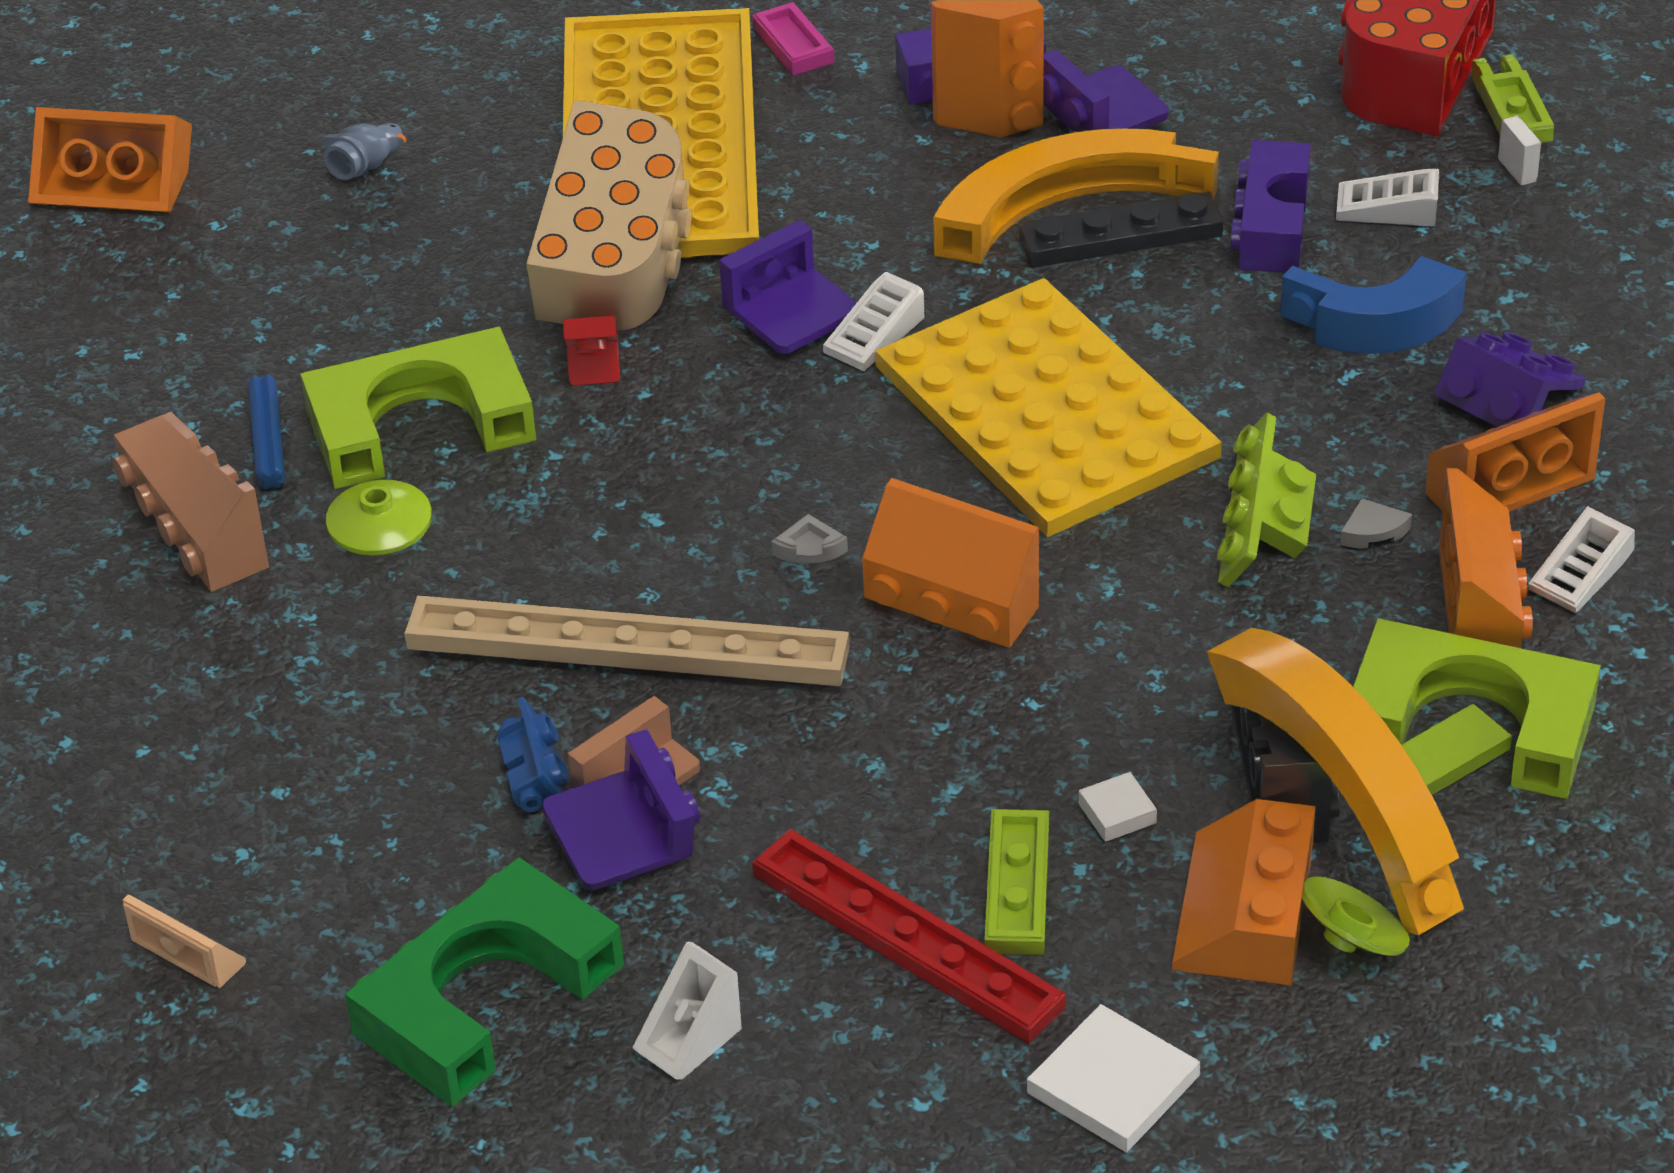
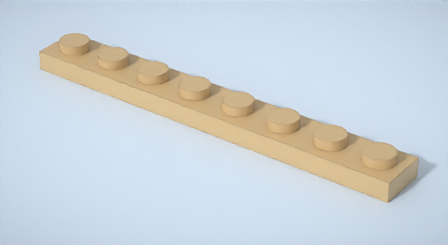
[405,596,850,686]

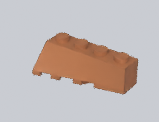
[112,412,269,592]

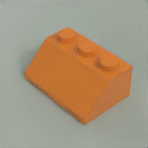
[931,0,1044,138]
[28,107,192,213]
[1425,392,1606,512]
[1439,468,1533,648]
[862,478,1039,648]
[1172,799,1315,986]

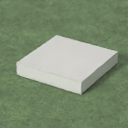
[1027,1004,1200,1153]

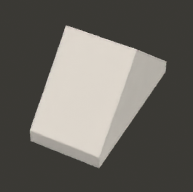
[632,942,742,1079]

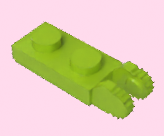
[1471,54,1554,143]

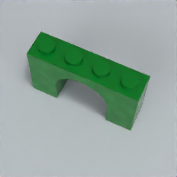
[345,857,624,1107]

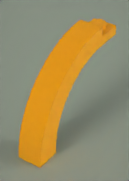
[933,128,1219,264]
[1206,628,1464,935]

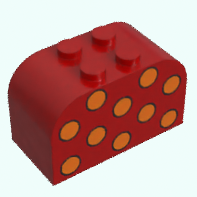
[1338,0,1496,136]

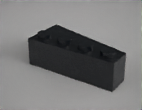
[1230,639,1340,843]

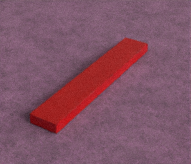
[752,829,1066,1044]

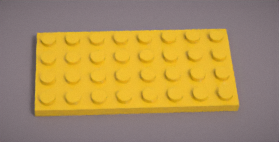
[563,8,759,258]

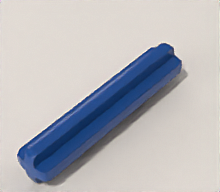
[248,374,285,490]

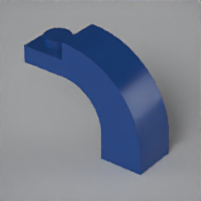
[1280,256,1467,354]

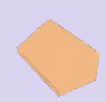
[123,894,246,988]

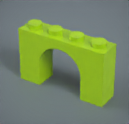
[300,326,536,489]
[1353,618,1601,799]

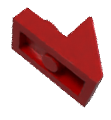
[563,315,620,385]

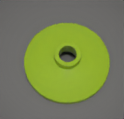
[326,480,432,556]
[1302,877,1410,956]

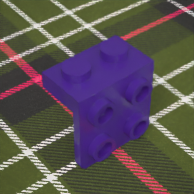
[1043,49,1169,132]
[719,220,857,354]
[1434,332,1586,427]
[543,729,700,891]

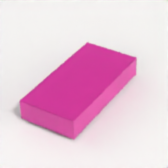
[752,2,834,76]

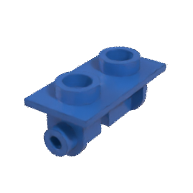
[497,696,570,812]

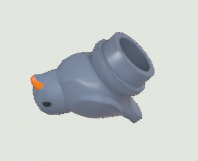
[323,123,407,180]

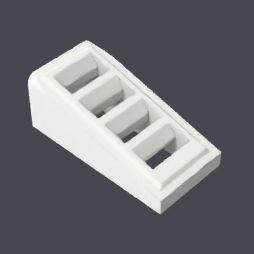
[1336,169,1439,227]
[823,272,924,371]
[1528,506,1635,614]

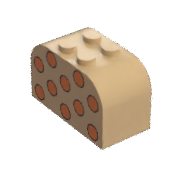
[526,100,692,331]

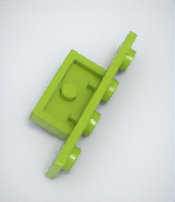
[1217,412,1316,587]

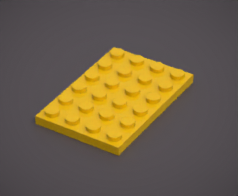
[875,278,1222,538]

